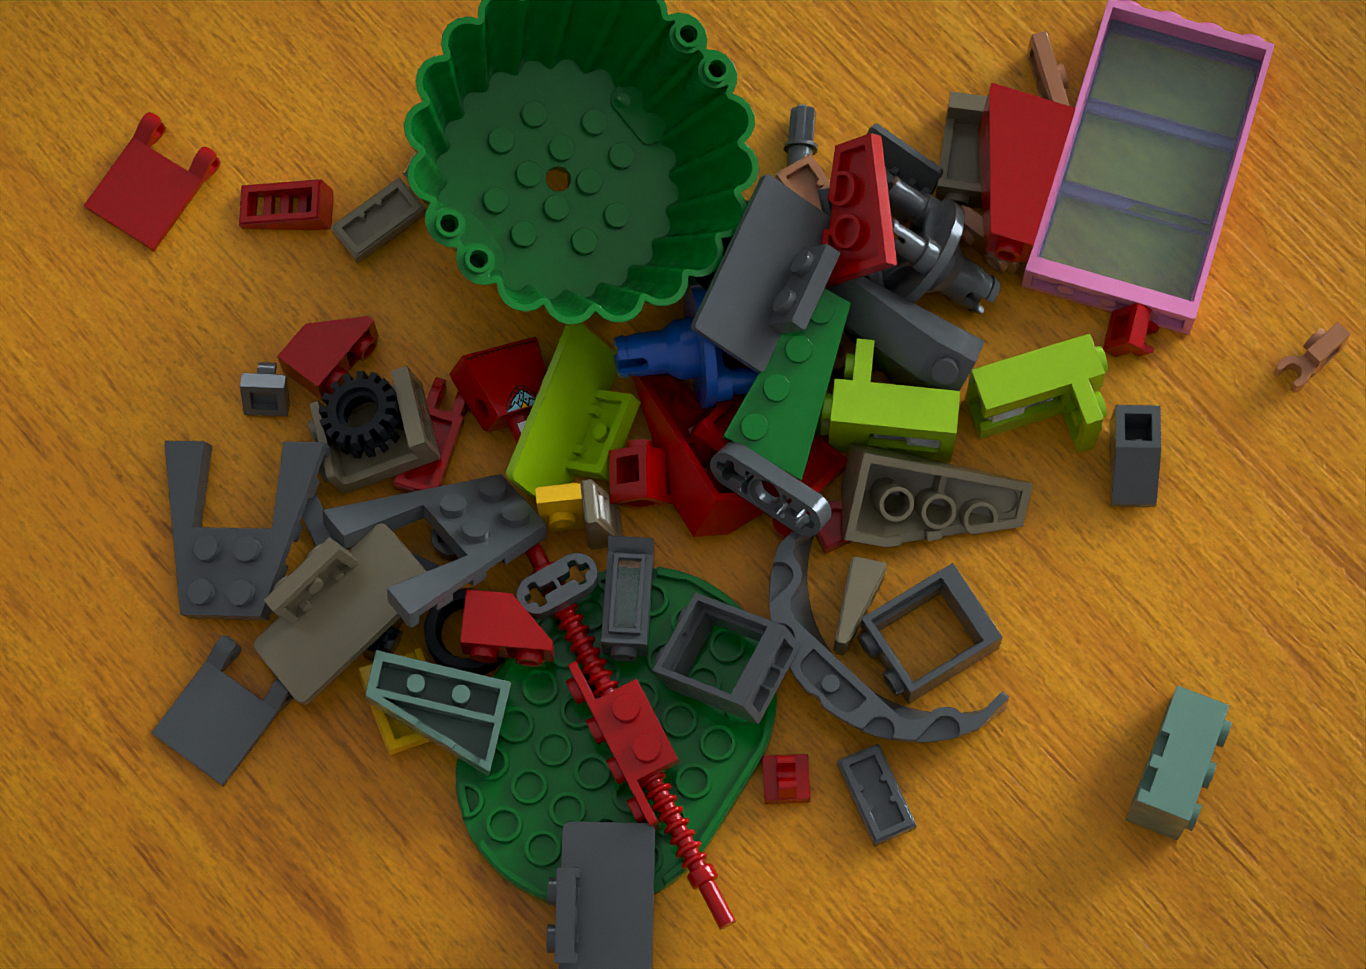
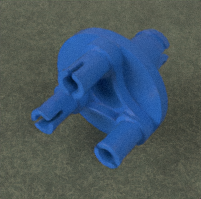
[613,284,759,409]

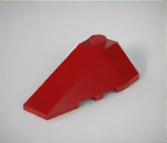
[633,373,771,537]

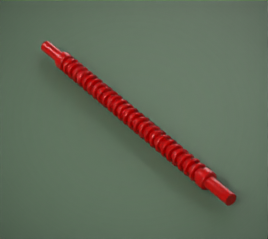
[525,542,736,930]

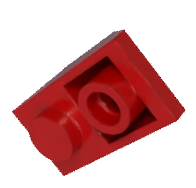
[277,316,379,401]
[460,589,555,667]

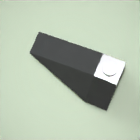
[825,276,985,391]

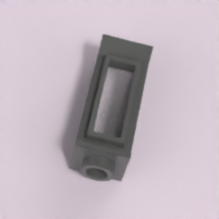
[601,535,655,662]

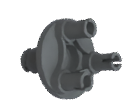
[881,176,1001,315]

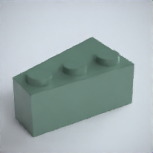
[365,650,511,777]

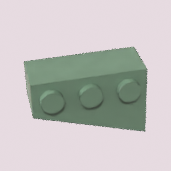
[1126,685,1232,840]

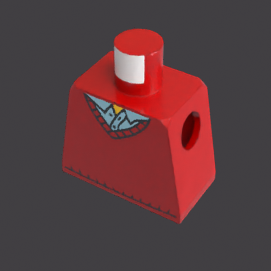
[449,336,546,445]

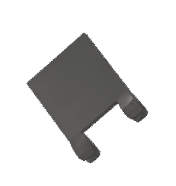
[152,635,294,786]

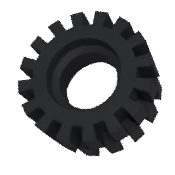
[319,371,404,458]

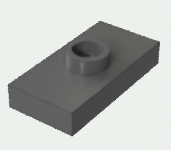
[837,743,917,847]

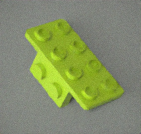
[506,323,641,501]

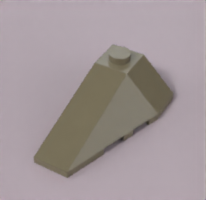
[841,443,1033,547]

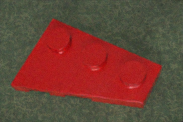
[821,133,897,288]

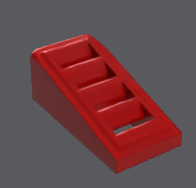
[239,179,333,230]

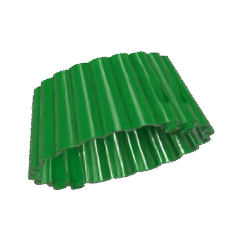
[404,0,759,325]

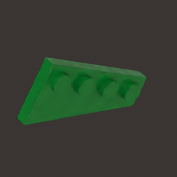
[722,288,851,481]

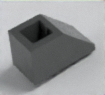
[1109,405,1161,507]

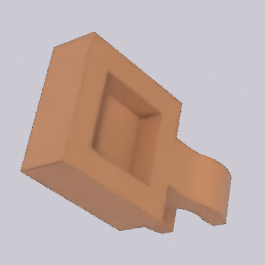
[1274,322,1351,393]

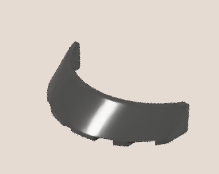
[769,531,1009,742]

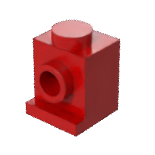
[609,439,672,509]

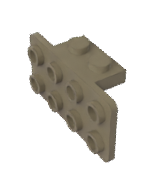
[254,523,427,705]

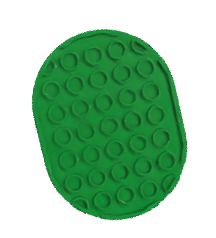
[456,566,777,903]

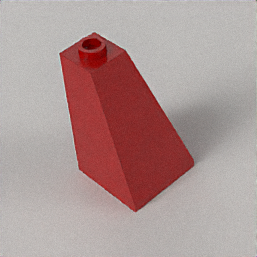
[978,83,1076,263]

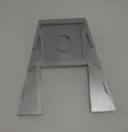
[165,441,331,621]
[322,474,547,628]

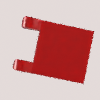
[84,112,221,252]

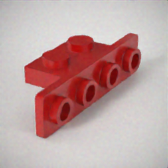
[565,661,679,831]

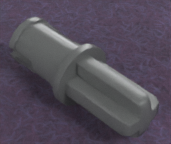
[784,104,818,167]

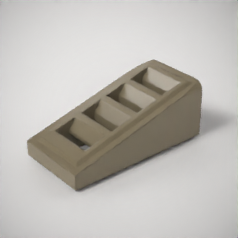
[580,479,623,550]
[833,557,887,655]

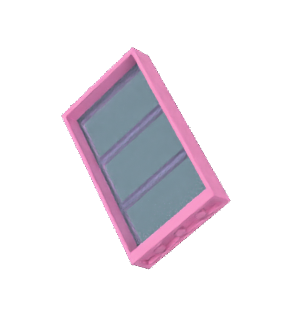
[1021,0,1275,335]

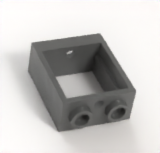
[858,563,1003,704]
[652,593,801,724]

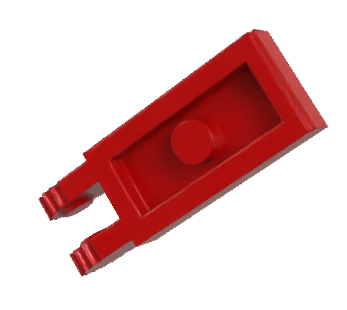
[393,377,468,493]

